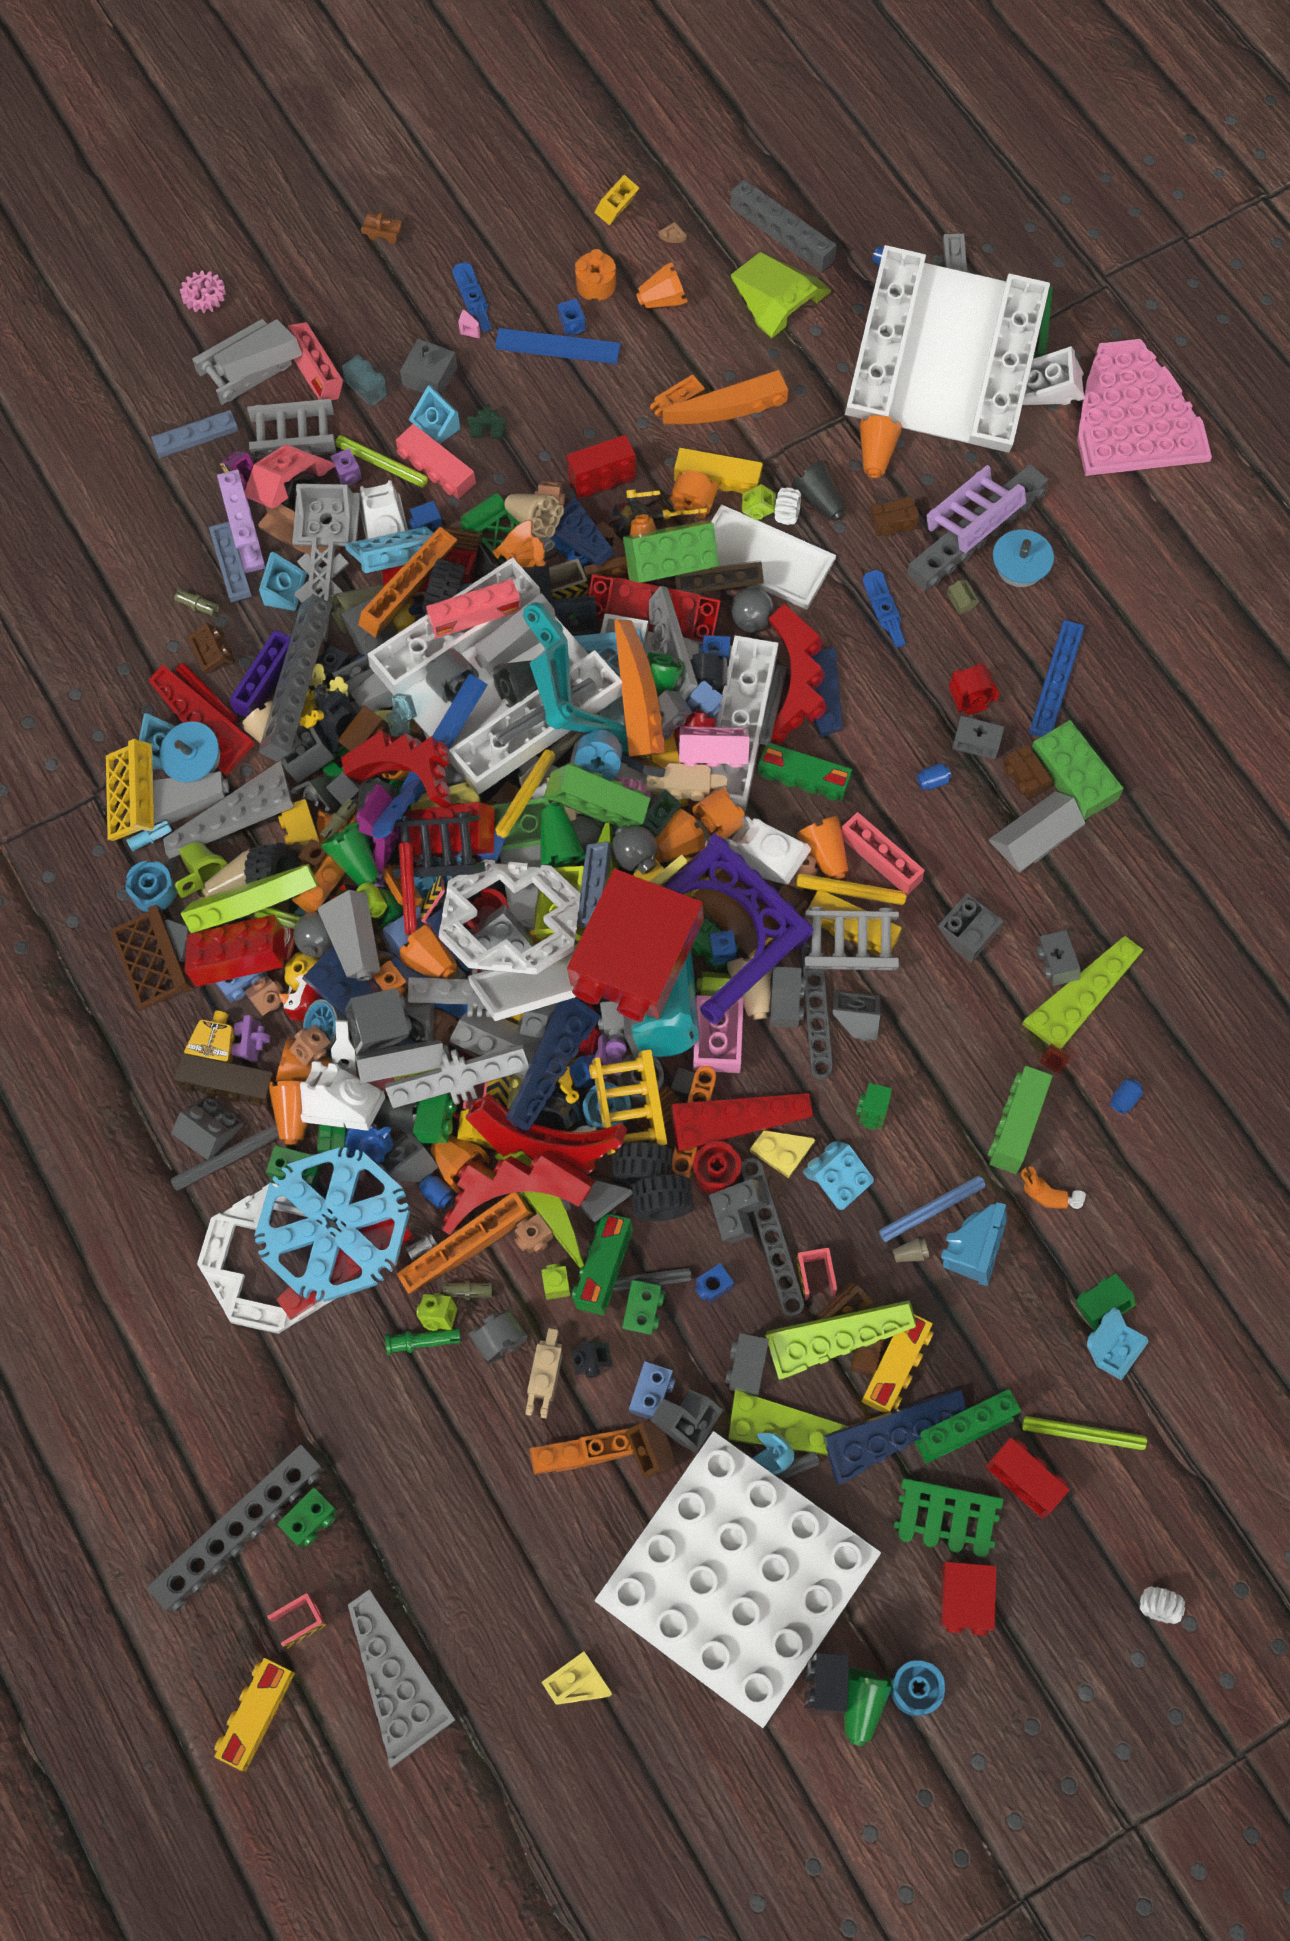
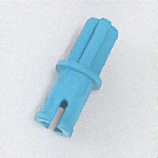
[126,820,172,852]

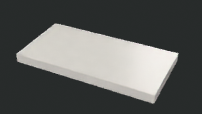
[711,504,836,609]
[469,944,578,1021]

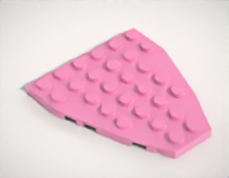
[1077,339,1212,476]

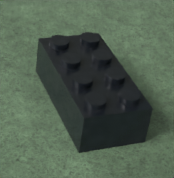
[804,1653,849,1717]

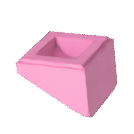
[458,310,481,338]

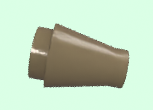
[893,1238,930,1263]

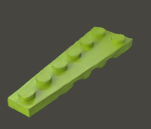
[1022,936,1143,1052]
[765,1300,916,1380]
[728,1390,849,1456]

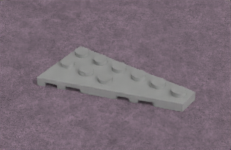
[649,586,698,700]
[163,761,294,859]
[348,1590,456,1768]

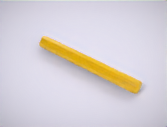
[495,749,555,838]
[796,874,906,905]

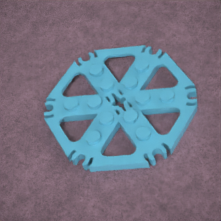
[254,1147,410,1302]

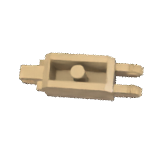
[647,763,728,801]
[526,1328,563,1418]

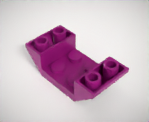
[356,784,400,872]

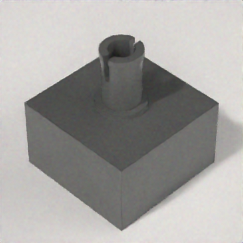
[400,339,457,396]

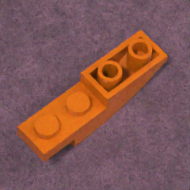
[529,1429,633,1475]

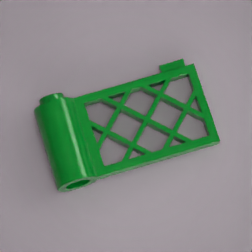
[460,493,547,565]

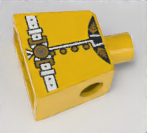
[184,1011,235,1064]

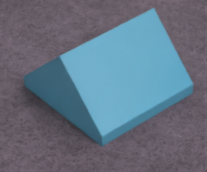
[409,385,460,444]
[259,552,307,611]
[139,713,176,770]

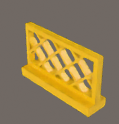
[106,739,154,841]

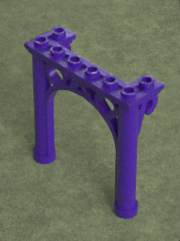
[662,833,814,1024]

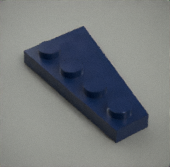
[811,647,842,737]

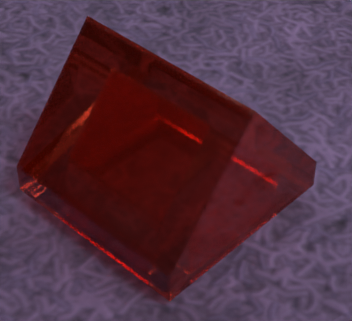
[1039,1044,1071,1075]

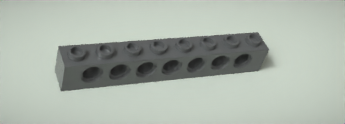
[907,464,1048,591]
[258,594,332,762]
[146,1445,324,1613]

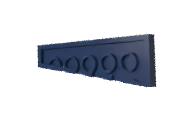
[506,997,600,1130]

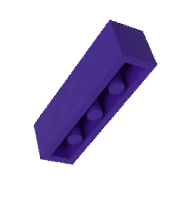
[229,630,291,717]

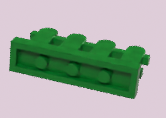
[894,1478,1003,1557]

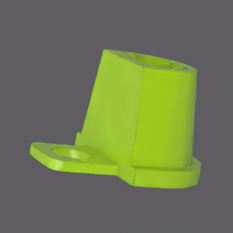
[175,842,227,898]

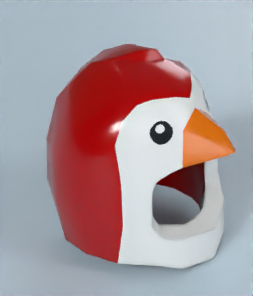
[279,975,324,1022]

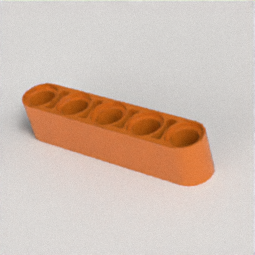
[672,1066,716,1178]

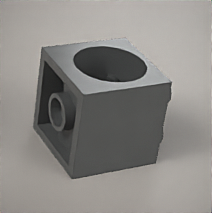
[344,988,412,1055]

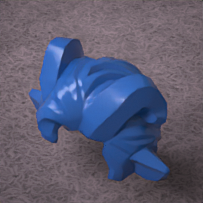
[341,1125,394,1164]

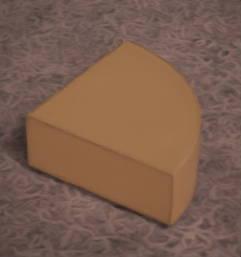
[659,222,687,243]

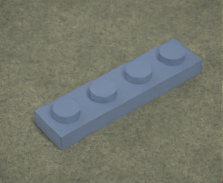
[151,410,238,458]
[209,522,252,602]
[577,842,612,928]

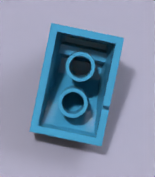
[941,1202,1007,1286]

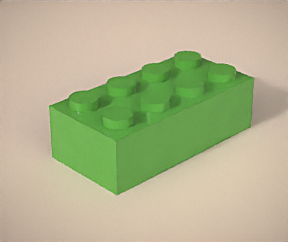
[623,521,719,583]
[1031,720,1123,820]
[544,763,651,828]
[488,796,549,851]
[987,1066,1053,1174]

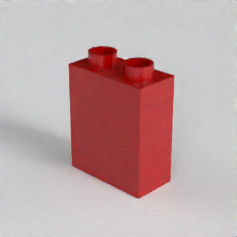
[567,868,704,1022]

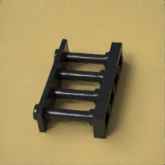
[393,811,486,878]

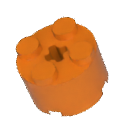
[575,249,616,301]
[670,470,718,518]
[693,788,745,839]

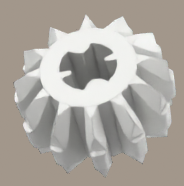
[774,487,801,525]
[1140,1587,1185,1624]

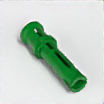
[385,1328,461,1355]

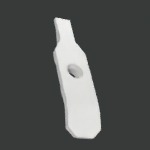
[331,1020,357,1077]

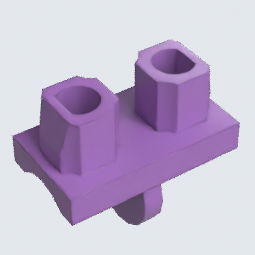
[231,1015,270,1063]
[595,1034,626,1079]

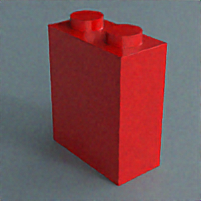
[940,1562,996,1636]

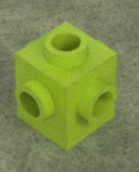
[742,484,776,520]
[417,1293,458,1331]

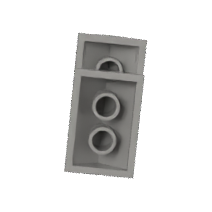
[989,791,1085,873]

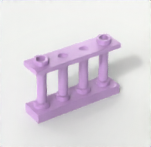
[927,465,1026,553]
[217,470,266,573]

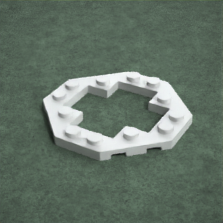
[439,859,581,974]
[197,1183,340,1334]

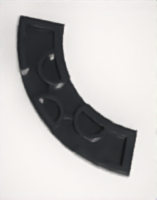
[621,751,666,778]

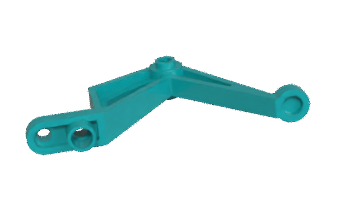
[523,602,629,753]

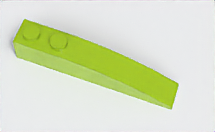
[180,864,318,933]
[495,1150,584,1268]

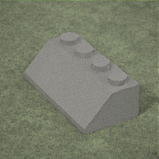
[449,1009,542,1079]

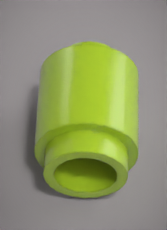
[357,882,387,918]

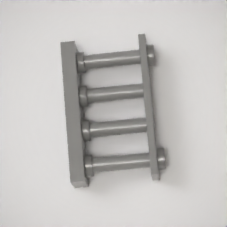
[192,319,292,405]
[247,399,337,461]
[804,907,899,970]

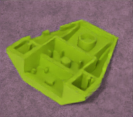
[731,252,831,338]

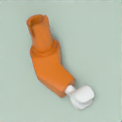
[1021,1167,1086,1209]

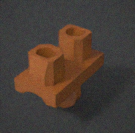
[361,212,402,244]

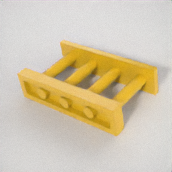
[589,1050,667,1155]

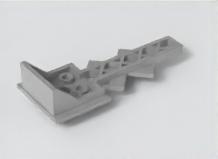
[292,484,361,642]

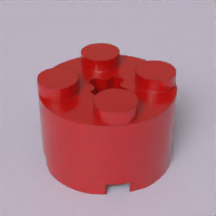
[948,663,1000,715]
[693,1141,741,1194]

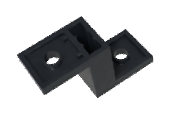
[484,566,598,636]

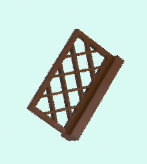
[110,904,194,1011]

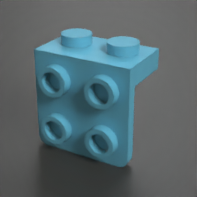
[803,1141,874,1210]
[1087,1307,1149,1380]

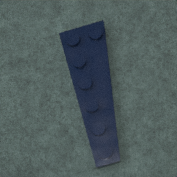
[302,946,415,1047]
[823,1388,966,1485]

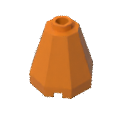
[636,262,688,308]
[654,809,705,863]
[399,924,457,979]
[431,1134,491,1193]

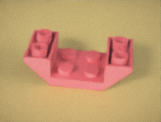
[244,444,335,509]

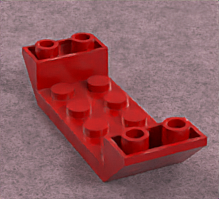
[588,574,721,642]

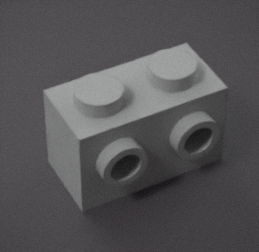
[598,1001,627,1042]

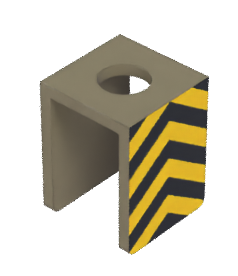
[549,558,589,599]

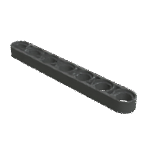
[800,942,832,1080]
[741,1158,804,1318]

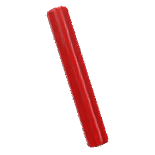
[176,663,238,724]
[399,842,417,935]

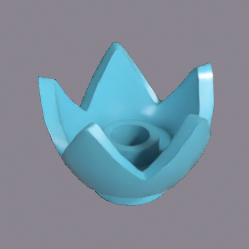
[752,1433,794,1475]

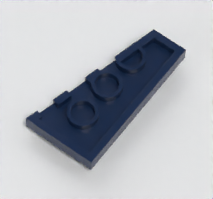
[554,496,614,567]

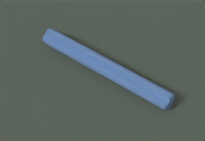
[879,1176,986,1242]

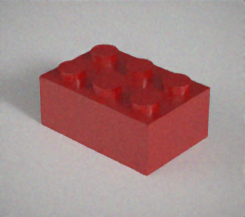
[566,434,636,499]
[985,1438,1070,1519]

